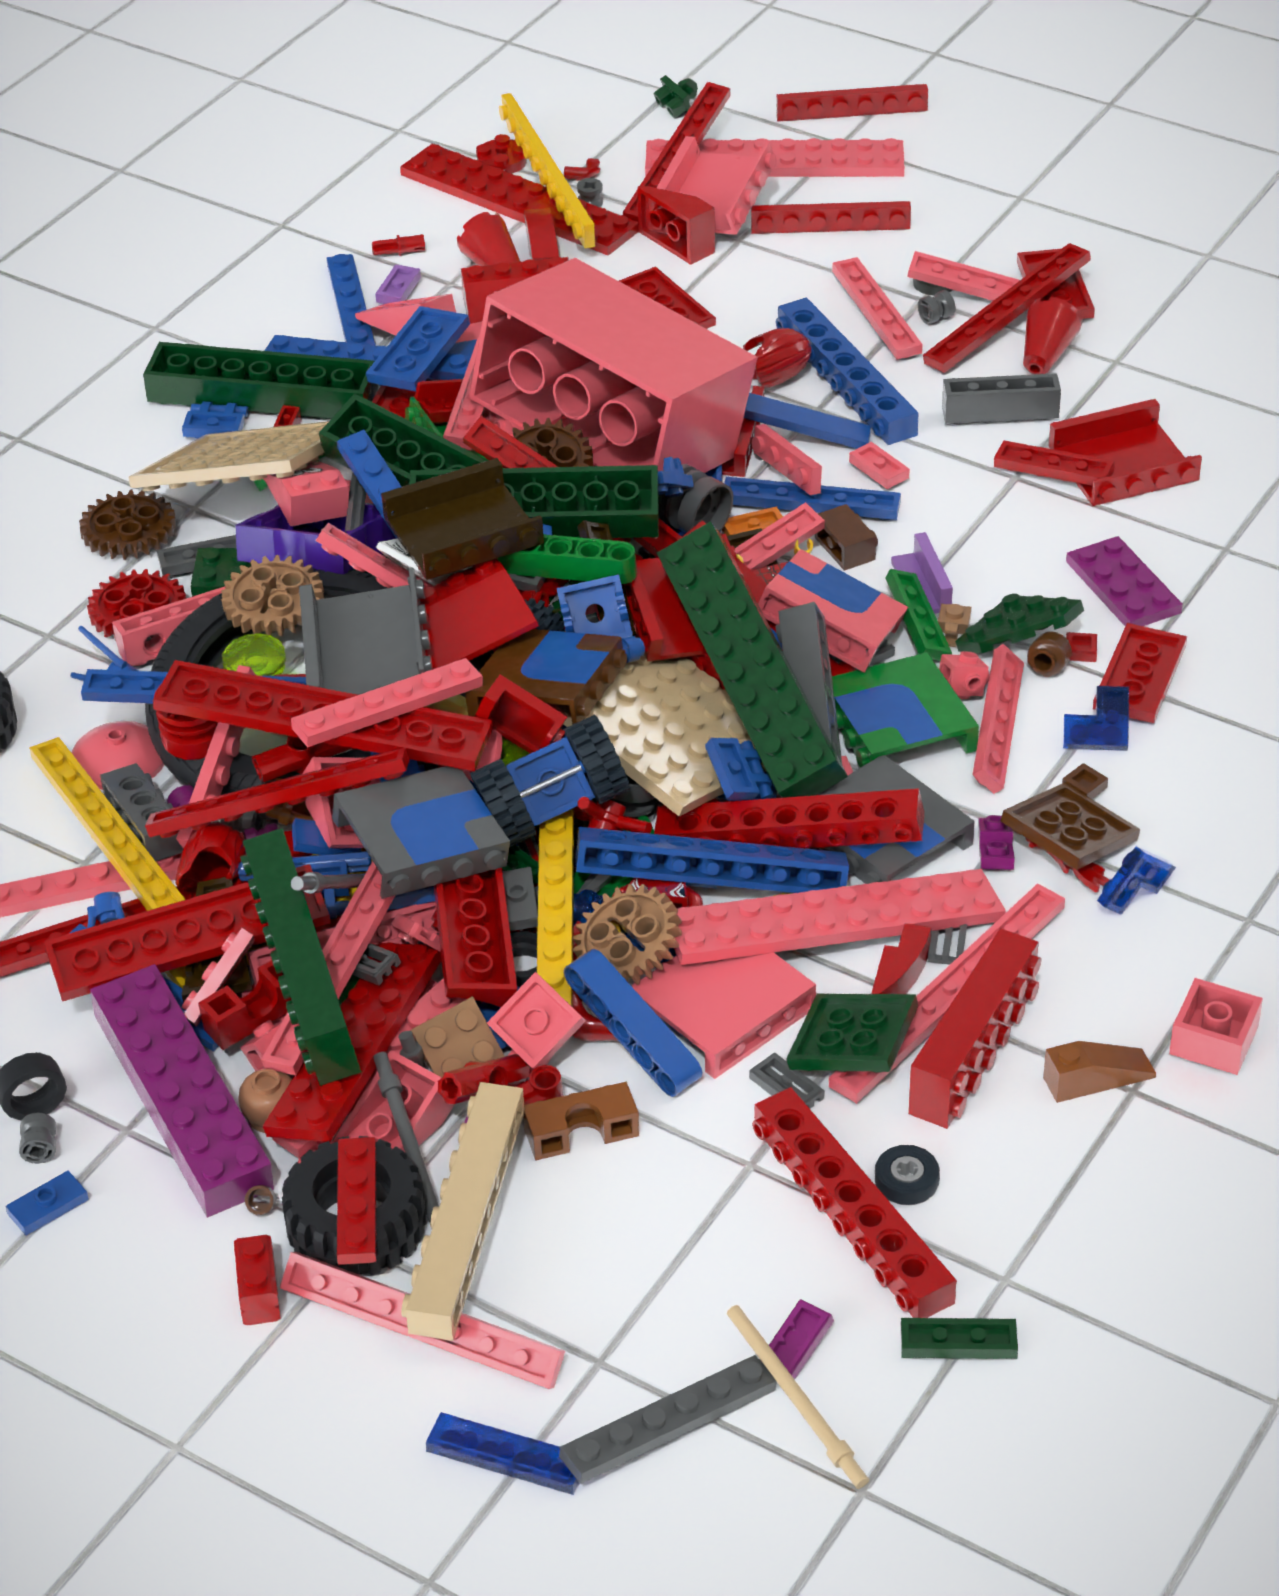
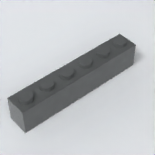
[776,602,842,764]

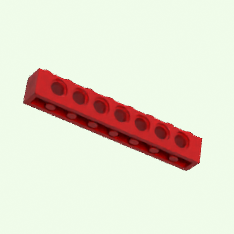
[654,788,925,849]
[752,1087,957,1318]

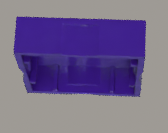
[235,503,396,574]

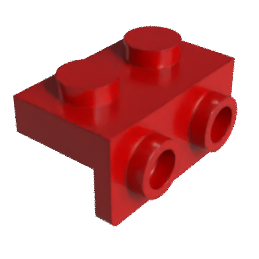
[415,379,463,425]

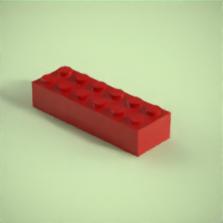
[908,928,1042,1129]

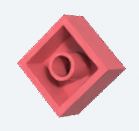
[1169,978,1263,1075]

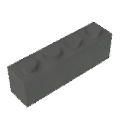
[942,373,1061,424]

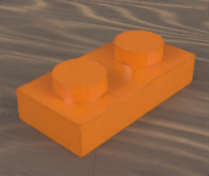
[722,506,783,536]

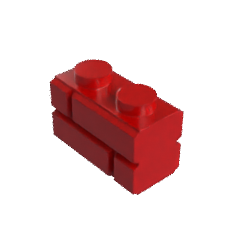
[234,1234,281,1326]

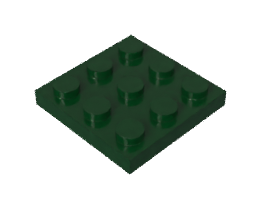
[786,993,919,1073]

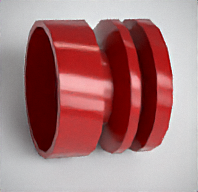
[154,683,218,760]

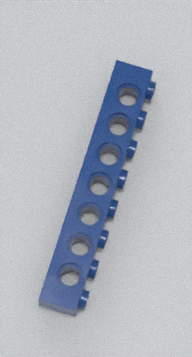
[775,297,919,445]
[575,827,849,893]

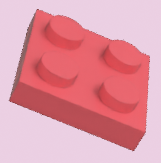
[487,972,586,1069]

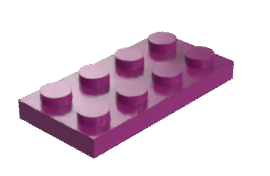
[1066,536,1183,626]

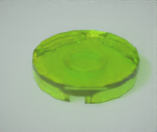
[222,633,286,676]

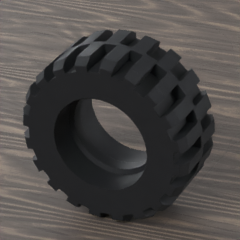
[281,1136,426,1276]

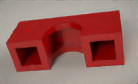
[198,960,292,1050]

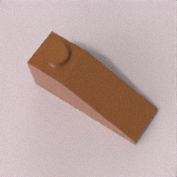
[1043,1041,1156,1103]

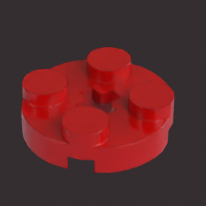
[476,134,527,174]

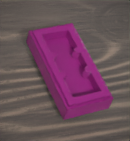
[759,1299,834,1379]

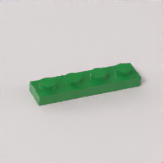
[885,569,952,661]

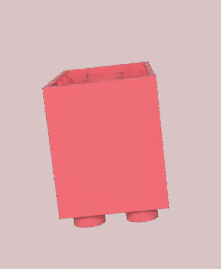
[469,258,758,473]

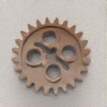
[221,555,324,638]
[573,884,682,985]

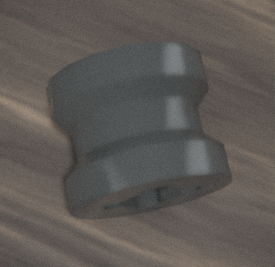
[577,178,603,207]

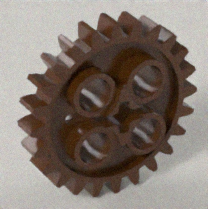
[513,418,594,467]
[79,489,177,560]

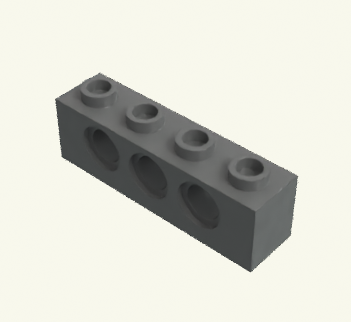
[100,763,183,861]

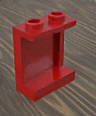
[474,674,567,754]

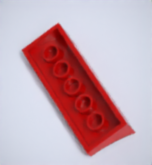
[434,867,517,1007]

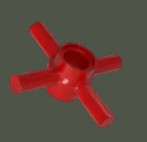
[574,797,652,834]

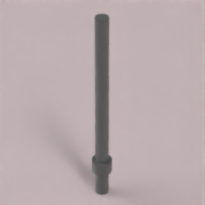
[291,872,366,894]
[374,1052,439,1230]

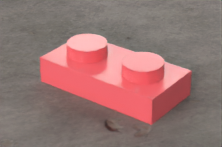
[849,441,910,489]

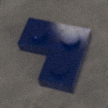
[1063,686,1129,751]
[1096,846,1176,915]

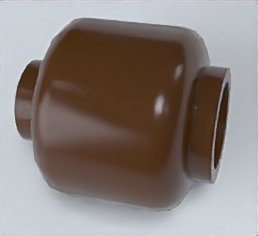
[1027,631,1072,677]

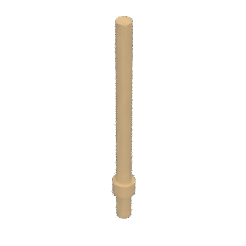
[726,1305,869,1489]

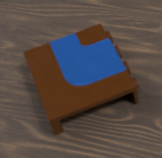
[465,629,627,725]

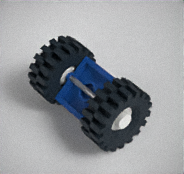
[470,714,631,847]

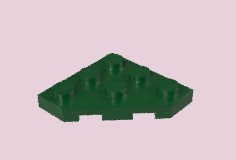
[955,593,1085,654]

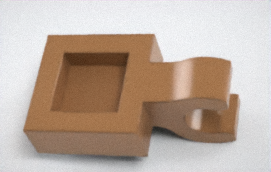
[938,603,972,647]

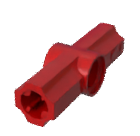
[252,736,352,782]
[438,1054,530,1104]

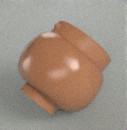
[238,1069,292,1133]

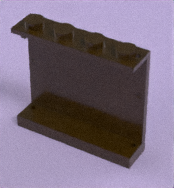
[381,458,544,580]

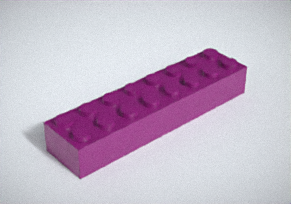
[90,964,274,1218]

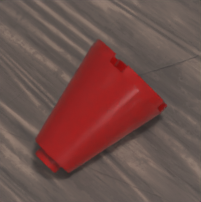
[457,212,521,266]
[1023,297,1083,374]

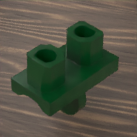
[653,75,698,119]

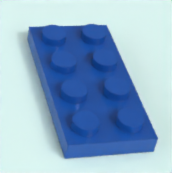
[366,306,470,391]

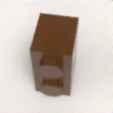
[815,504,878,571]

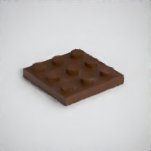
[1000,782,1141,870]

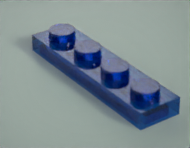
[425,1412,579,1495]

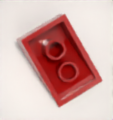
[637,185,715,265]

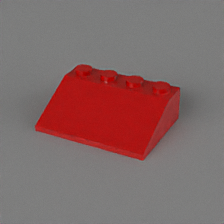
[461,257,569,324]
[420,558,539,669]

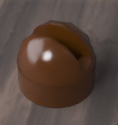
[245,1185,276,1215]

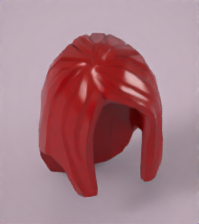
[743,328,811,388]
[175,822,246,891]

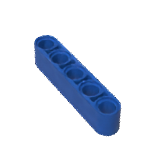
[564,949,703,1097]

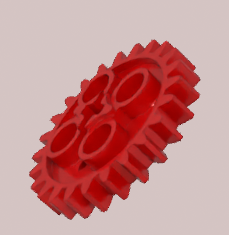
[87,569,187,641]

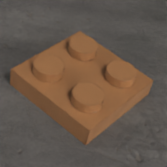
[410,996,505,1077]

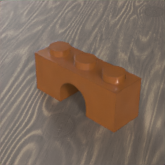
[523,1081,639,1161]

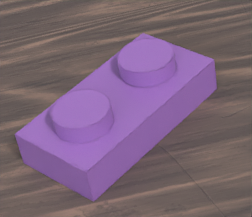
[375,264,421,304]

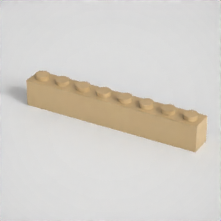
[401,1082,525,1341]

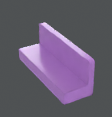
[891,532,953,614]

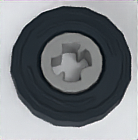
[875,1145,940,1205]

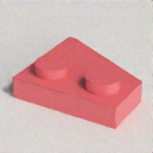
[391,913,441,952]

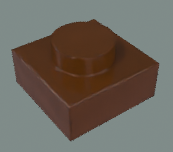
[1062,763,1108,799]

